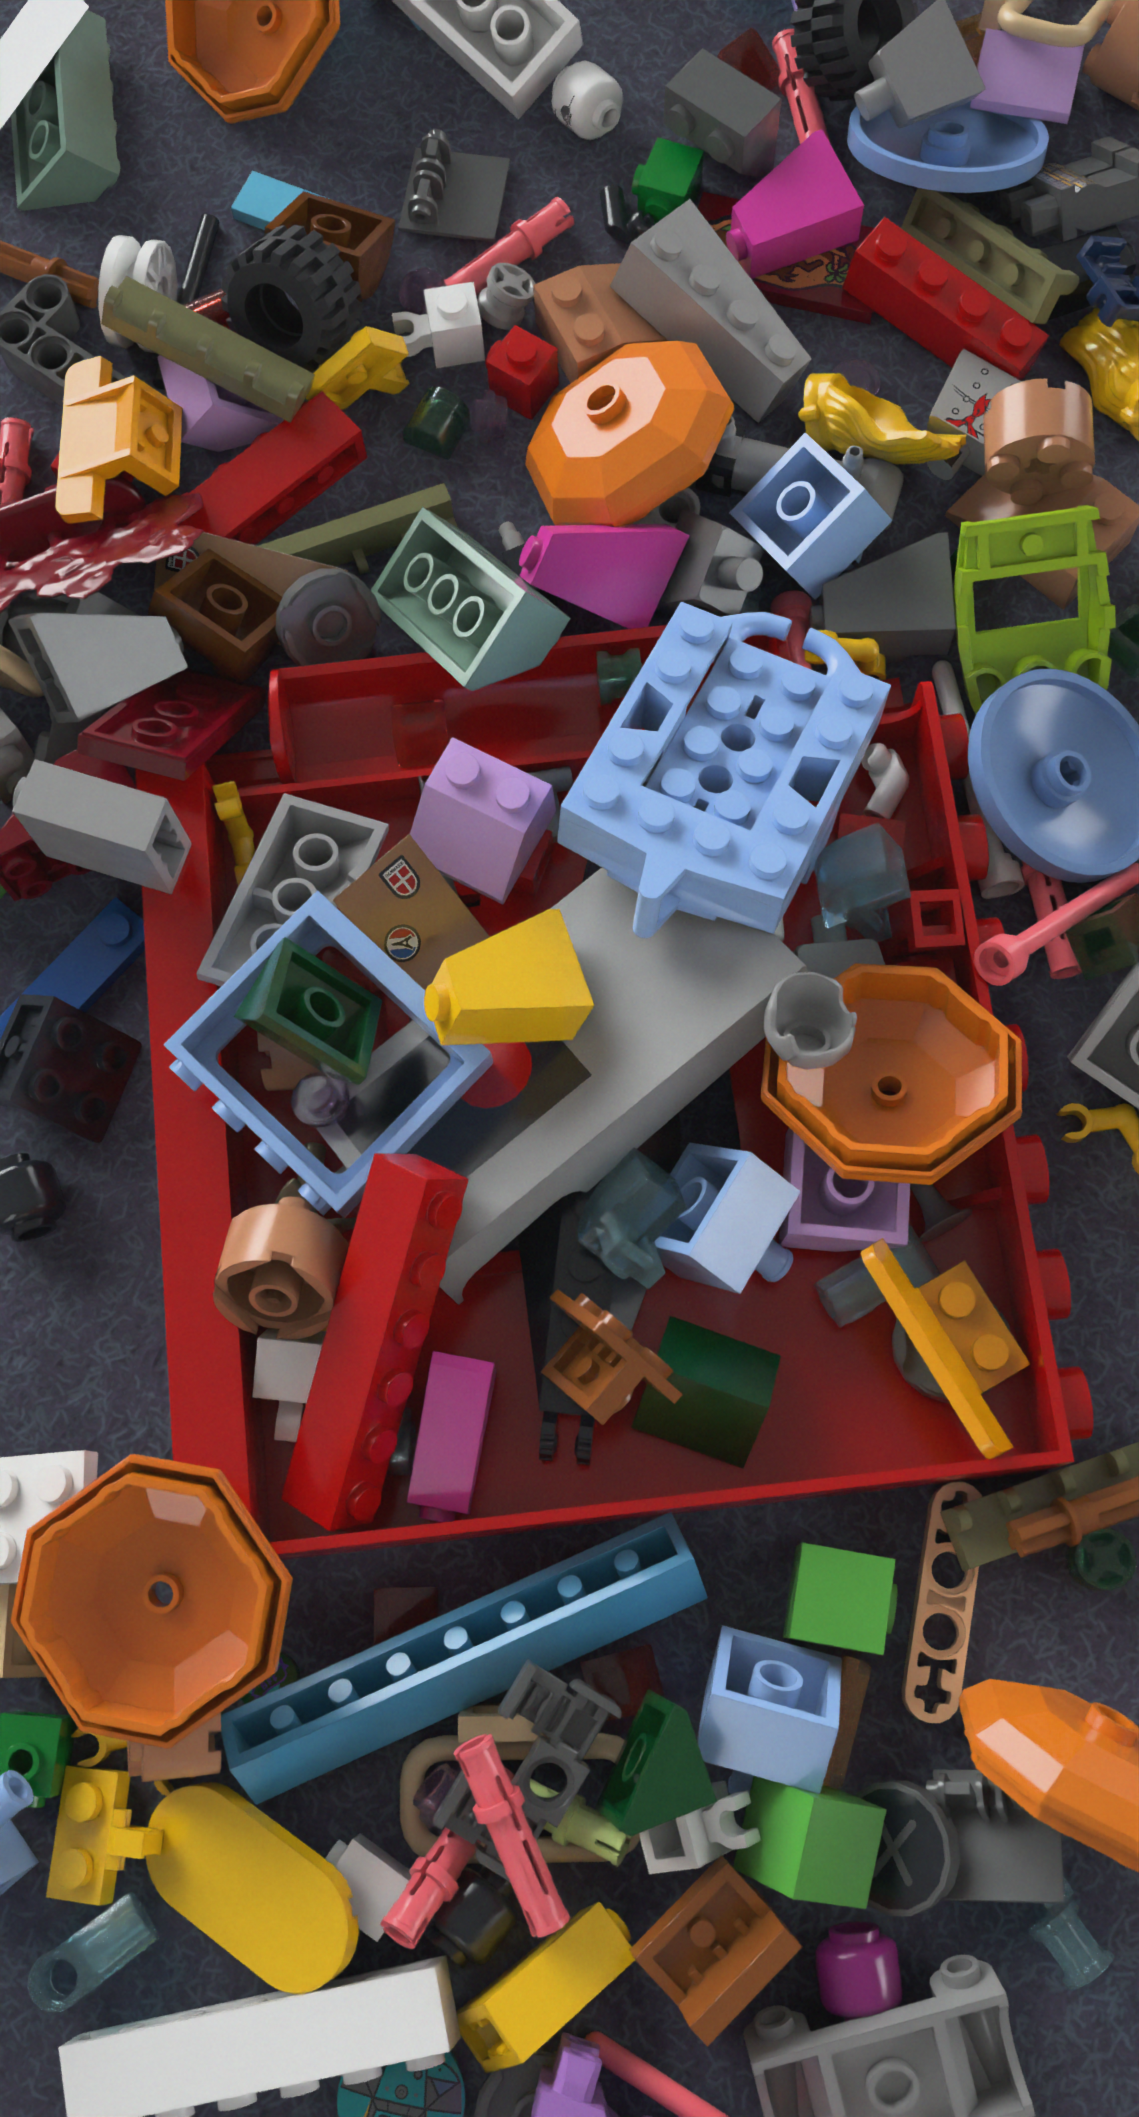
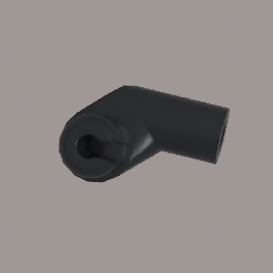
[600,185,655,246]

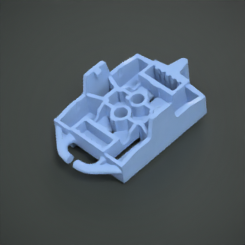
[557,602,891,938]

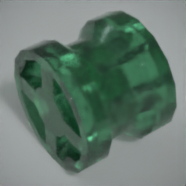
[595,648,642,706]
[1066,1528,1136,1591]

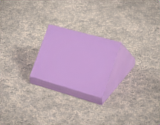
[970,28,1085,124]

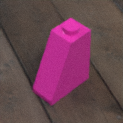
[726,129,864,279]
[519,524,690,629]
[407,1351,497,1522]

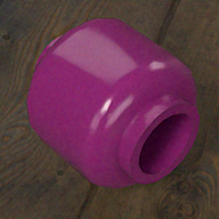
[815,1921,903,2022]

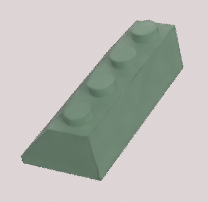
[11,9,120,211]
[371,507,571,691]

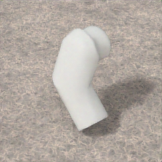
[861,743,909,819]

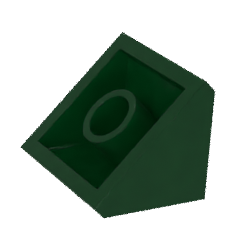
[234,937,382,1085]
[631,1316,781,1469]
[595,1689,717,1836]

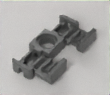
[433,1659,621,1882]

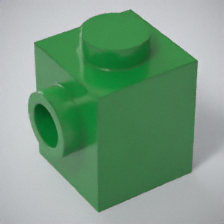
[632,137,704,224]
[0,1711,76,1808]

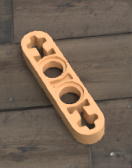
[902,1482,982,1723]

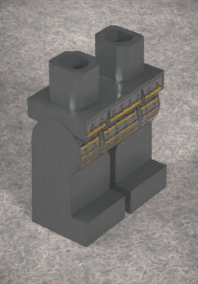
[999,136,1139,242]

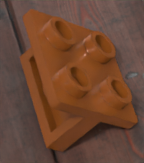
[541,1289,683,1425]

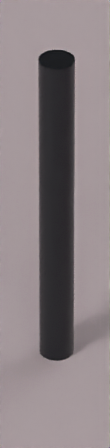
[153,214,220,390]

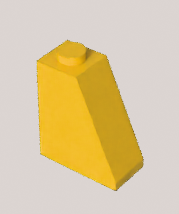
[424,909,594,1045]
[456,1901,635,2073]

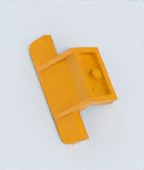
[55,356,182,523]
[861,1238,1030,1459]

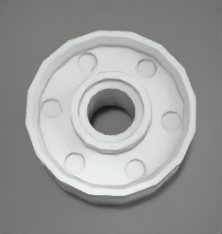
[98,235,177,353]

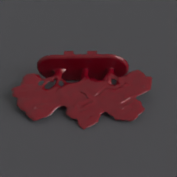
[0,476,204,614]

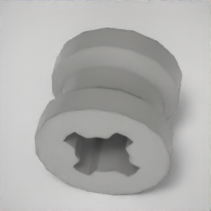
[477,263,535,330]

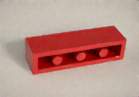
[842,217,1049,381]
[178,391,367,546]

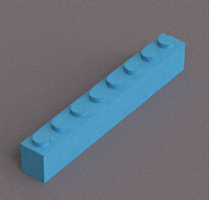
[221,1512,708,1805]

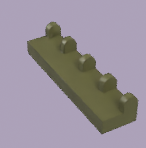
[901,188,1079,324]
[101,276,315,423]
[258,483,458,575]
[940,1442,1139,1571]

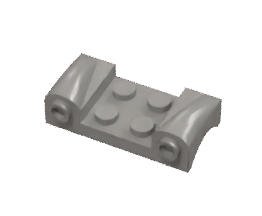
[743,1955,1035,2117]

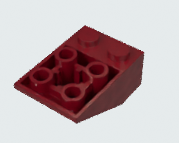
[0,749,136,902]

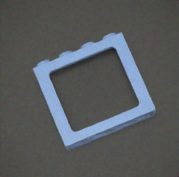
[164,890,494,1218]

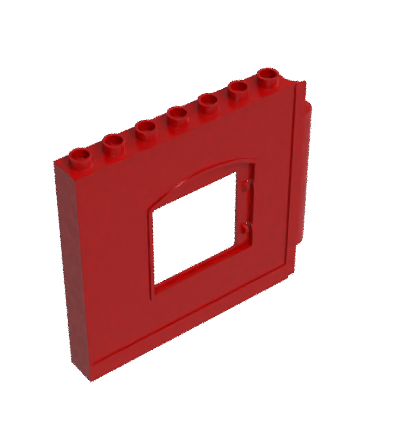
[135,612,1094,1560]

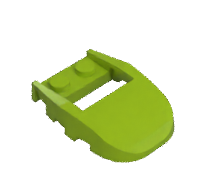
[953,505,1116,714]

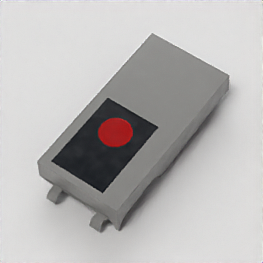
[302,867,808,1305]

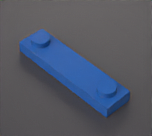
[0,897,145,1039]

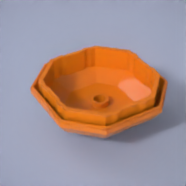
[165,0,340,124]
[525,341,735,527]
[761,963,1022,1185]
[11,1454,293,1749]
[958,1679,1139,1872]

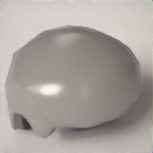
[764,972,857,1070]

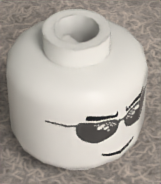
[552,61,623,140]

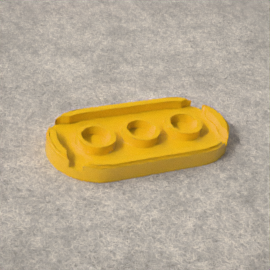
[145,1782,359,1994]

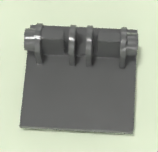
[398,129,511,242]
[926,1770,1065,1904]

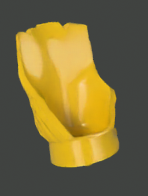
[1059,308,1139,442]
[798,373,966,464]

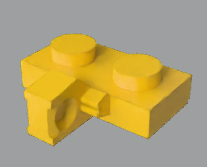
[306,326,409,410]
[46,1765,164,1906]

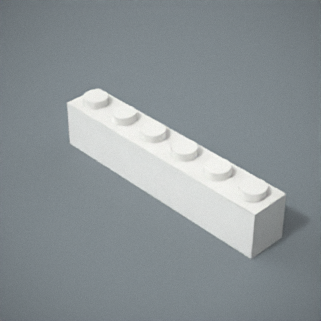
[58,1955,461,2117]

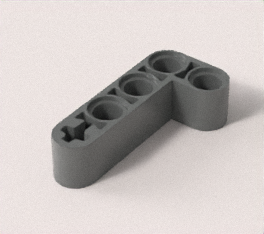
[0,274,126,407]

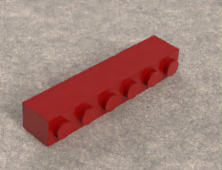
[281,1153,469,1531]

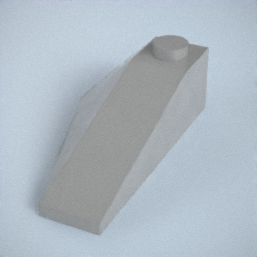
[196,793,389,986]

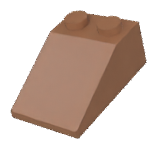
[533,263,668,384]
[945,474,1139,610]

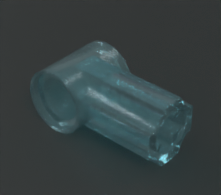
[814,1224,941,1328]
[28,1892,161,2012]

